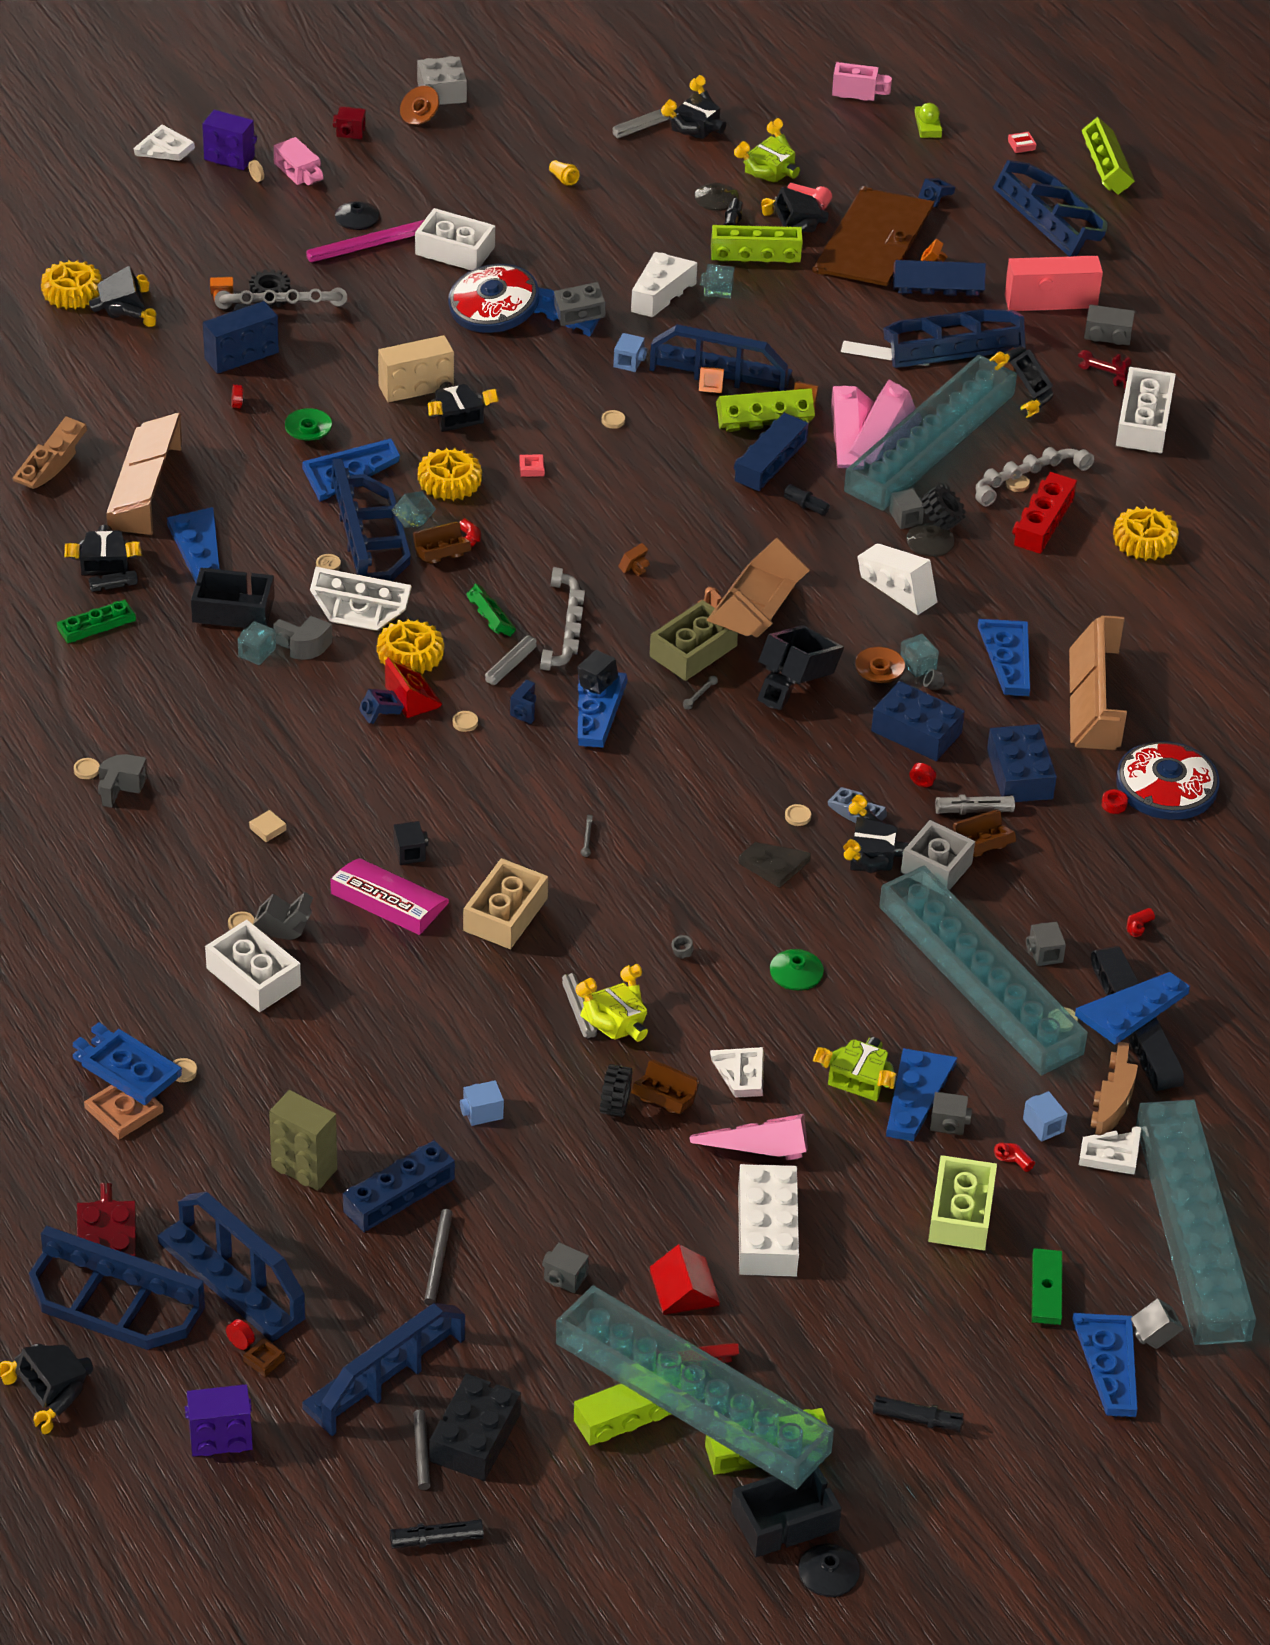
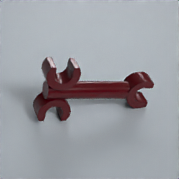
[1078,350,1132,389]

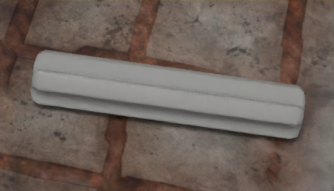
[612,108,669,138]
[485,635,537,685]
[562,973,597,1039]

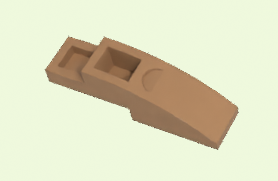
[13,416,87,489]
[1090,1042,1138,1135]

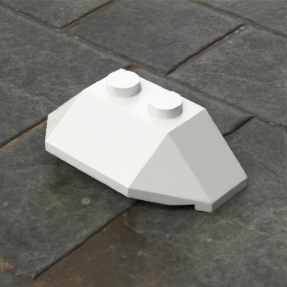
[310,567,412,631]

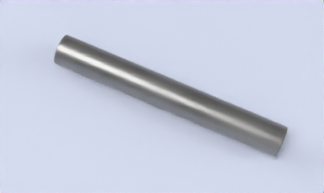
[413,1410,430,1490]

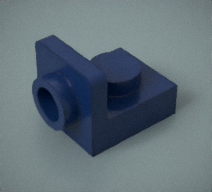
[918,178,956,207]
[510,679,536,724]
[359,689,404,724]

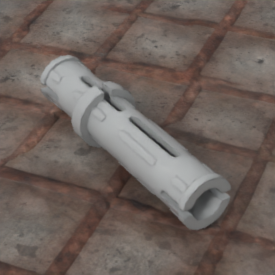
[935,795,1015,815]

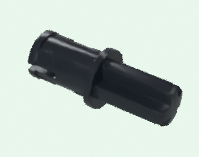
[723,198,743,226]
[784,484,830,515]

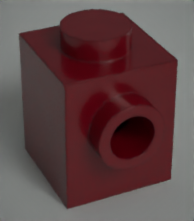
[333,106,366,139]

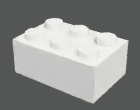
[415,208,495,270]
[205,920,301,1012]

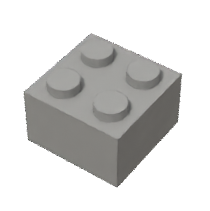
[417,56,467,105]
[901,820,975,894]

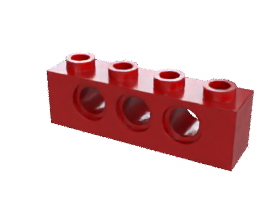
[1012,472,1077,554]

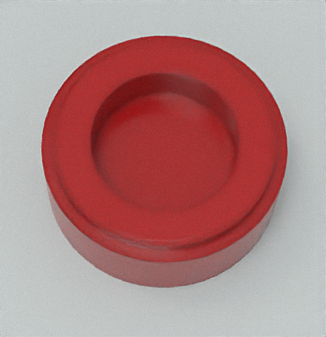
[232,385,243,409]
[909,763,936,787]
[1101,789,1128,814]
[226,1319,255,1350]

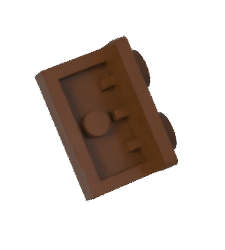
[413,521,471,563]
[953,810,1016,857]
[631,1059,699,1114]

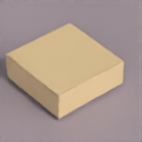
[249,810,286,842]

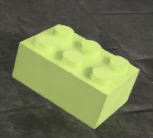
[928,1155,997,1250]

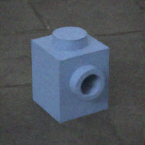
[614,333,647,372]
[460,1080,504,1126]
[1023,1091,1067,1142]

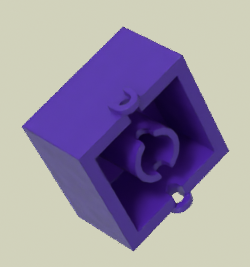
[202,110,257,170]
[185,1384,252,1457]

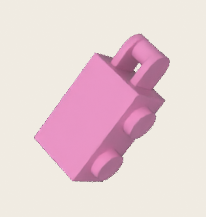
[832,62,892,101]
[273,137,323,185]

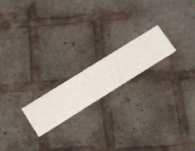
[841,341,929,367]

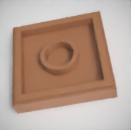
[84,1085,164,1140]

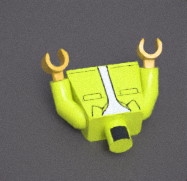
[576,964,648,1042]

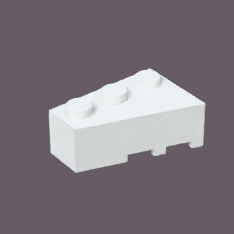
[631,252,697,317]
[858,543,937,615]

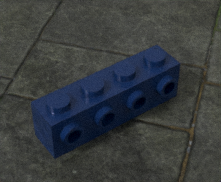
[893,260,986,297]
[734,413,808,491]
[343,1140,455,1232]

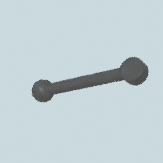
[683,675,718,709]
[581,815,593,857]

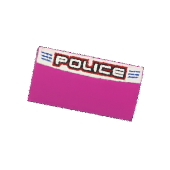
[331,858,449,935]

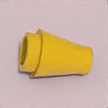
[549,160,580,185]

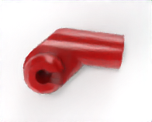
[460,518,481,547]
[1126,908,1155,937]
[994,1142,1035,1172]

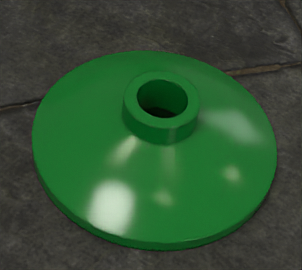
[285,408,332,441]
[770,949,824,991]

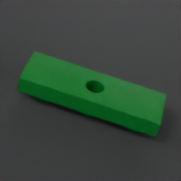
[57,600,136,643]
[1032,1248,1062,1325]

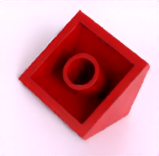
[385,657,442,718]
[650,1244,720,1315]

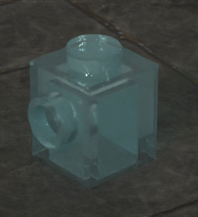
[700,264,734,299]
[392,491,436,528]
[238,621,276,666]
[900,633,939,677]

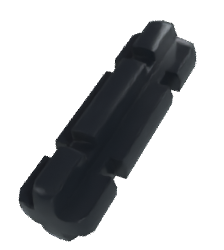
[89,570,138,592]

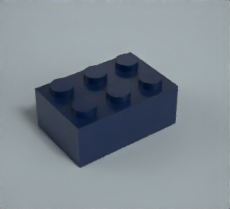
[203,301,279,374]
[871,681,965,762]
[987,724,1056,802]

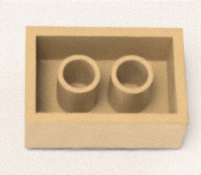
[378,335,454,403]
[463,858,548,949]

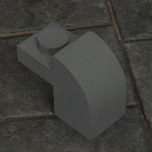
[273,616,332,660]
[98,754,148,808]
[253,892,313,940]

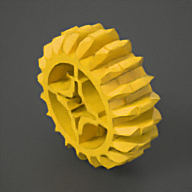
[41,260,103,310]
[418,447,482,502]
[1113,506,1179,561]
[377,618,444,675]

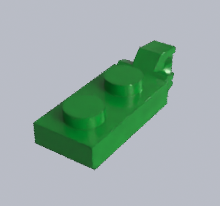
[467,583,516,637]

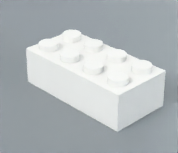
[1116,367,1176,453]
[738,1164,799,1277]

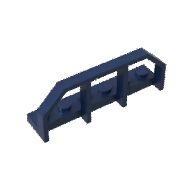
[993,160,1108,257]
[883,309,1026,368]
[650,324,792,391]
[331,458,411,581]
[157,1192,305,1343]
[29,1226,205,1350]
[302,1303,465,1436]

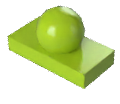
[915,103,942,138]

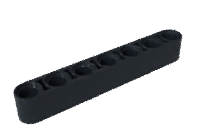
[1091,946,1184,1091]

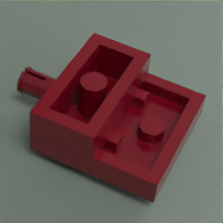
[77,1183,136,1257]

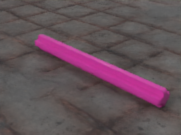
[307,220,424,263]

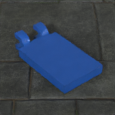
[73,1022,182,1105]

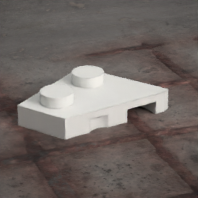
[133,125,195,161]
[710,1047,764,1098]
[1079,1127,1141,1175]

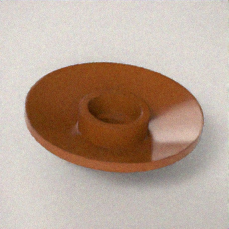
[400,86,439,125]
[855,647,905,683]

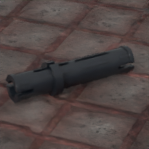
[873,1395,964,1432]
[390,1519,483,1549]

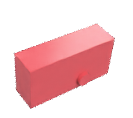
[1004,256,1103,311]

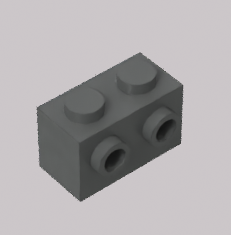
[554,282,605,326]
[1084,304,1135,345]

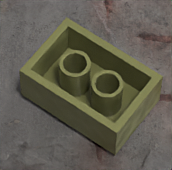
[650,600,738,681]
[269,1090,337,1191]

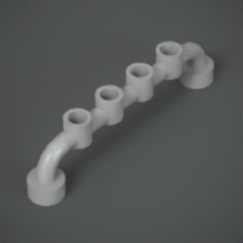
[215,288,347,310]
[975,447,1094,506]
[540,567,585,671]

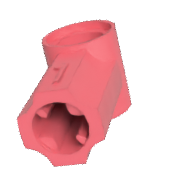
[788,183,832,210]

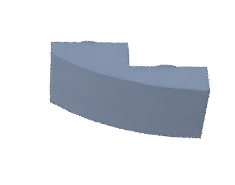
[828,787,887,823]

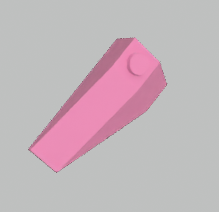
[849,380,919,464]
[831,386,875,468]
[690,1114,808,1160]

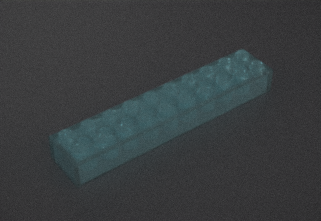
[844,355,1017,511]
[879,865,1088,1076]
[1136,1100,1256,1345]
[556,1285,834,1489]

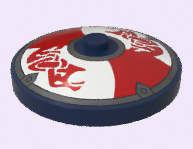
[448,264,540,333]
[1116,741,1219,820]

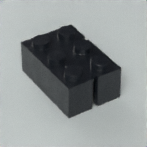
[191,568,275,630]
[759,625,844,684]
[430,1373,521,1481]
[731,1462,842,1557]

